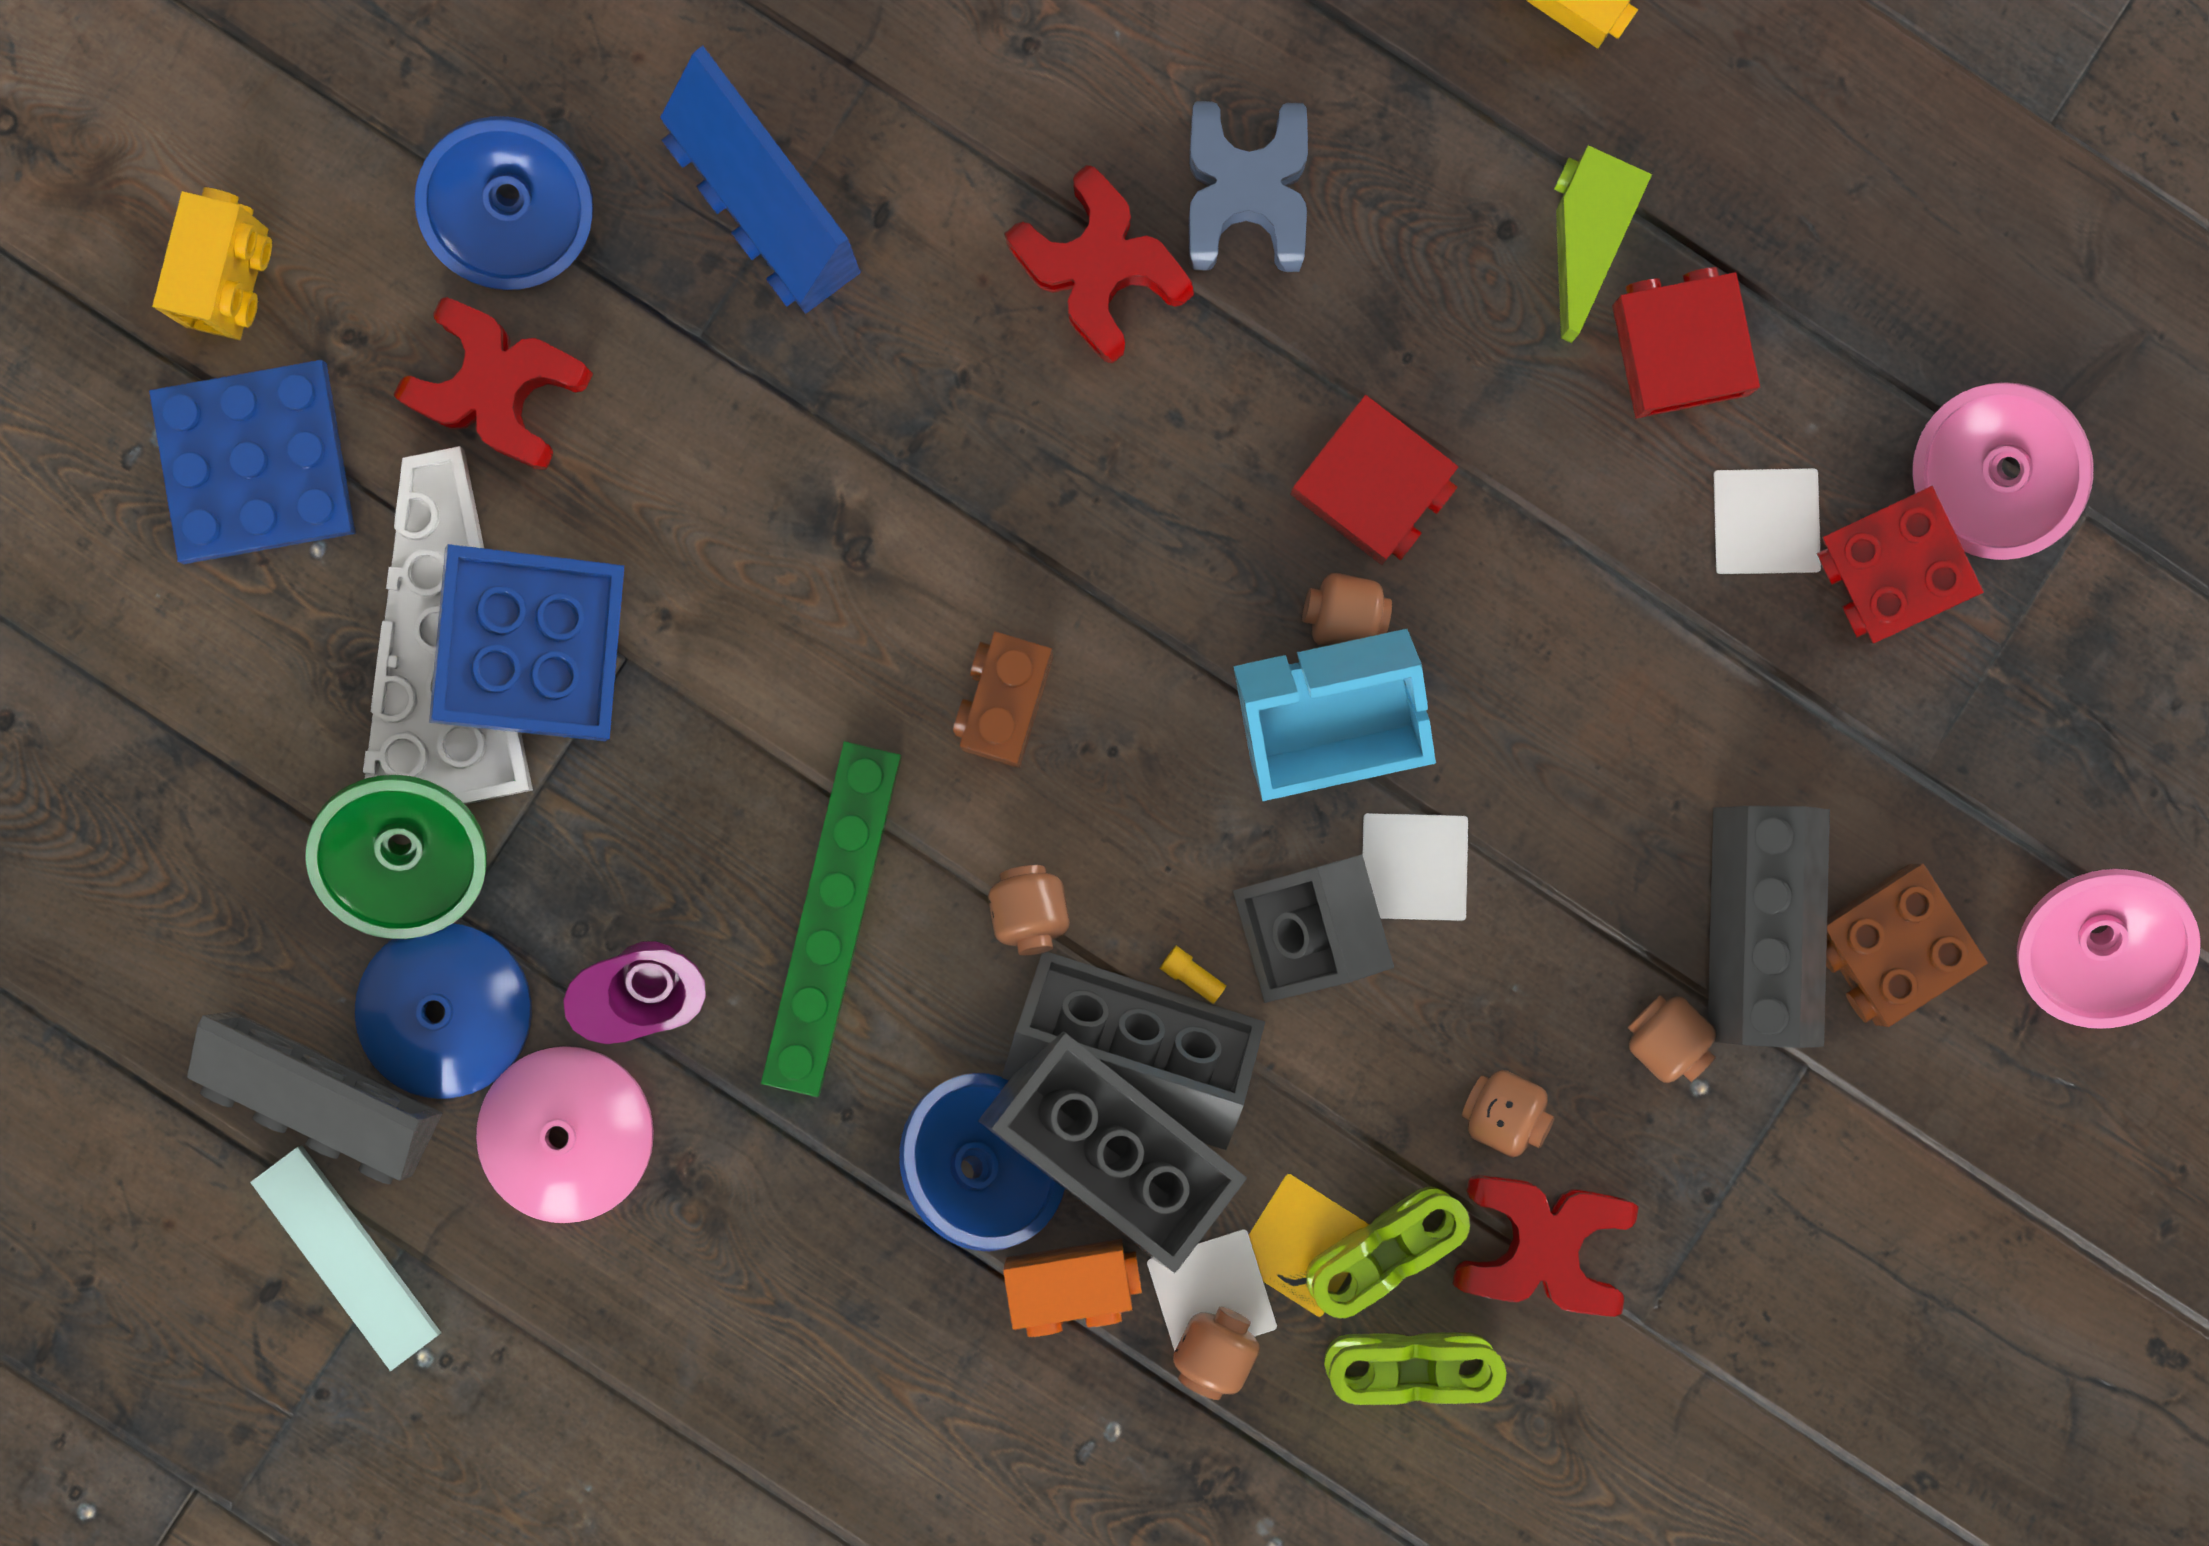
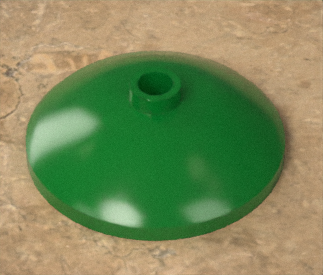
[305,775,487,939]

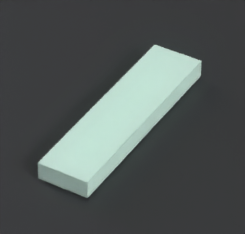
[250,1146,441,1371]

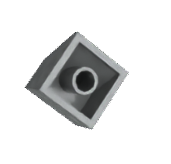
[1233,854,1394,1003]

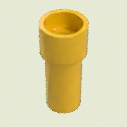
[1159,945,1227,1004]

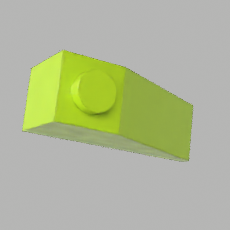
[1554,145,1652,343]

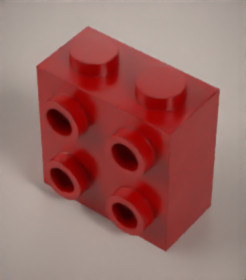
[1612,267,1760,419]
[1290,394,1459,565]
[1816,485,1984,644]

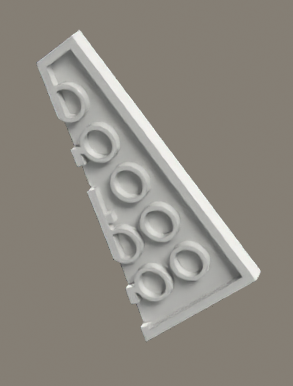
[363,446,533,804]

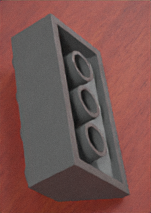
[1708,806,1830,1048]
[1002,952,1265,1150]
[187,1012,443,1184]
[978,1032,1247,1273]

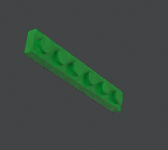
[761,741,902,1097]

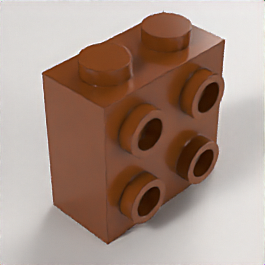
[953,631,1054,768]
[1826,863,1988,1027]

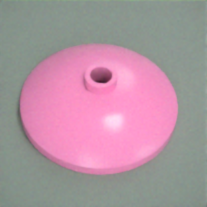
[1913,382,2093,560]
[2017,869,2200,1029]
[476,1046,654,1223]

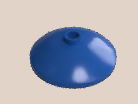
[415,116,594,290]
[355,923,532,1099]
[899,1073,1065,1251]

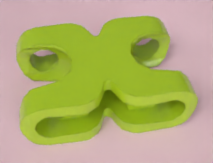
[1306,1187,1470,1318]
[1324,1332,1507,1405]

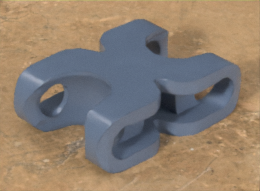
[1188,101,1308,272]

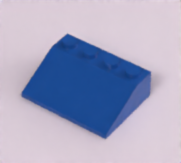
[660,46,861,314]

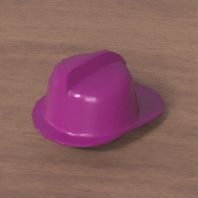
[563,941,706,1044]

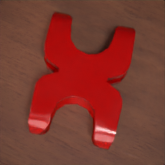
[1004,165,1194,363]
[393,297,593,470]
[1452,1175,1639,1317]

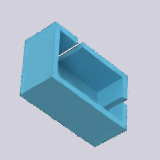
[1233,629,1436,801]

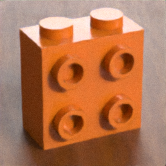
[1003,1239,1142,1337]

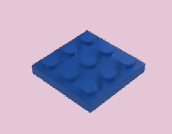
[149,360,356,564]
[429,544,625,741]

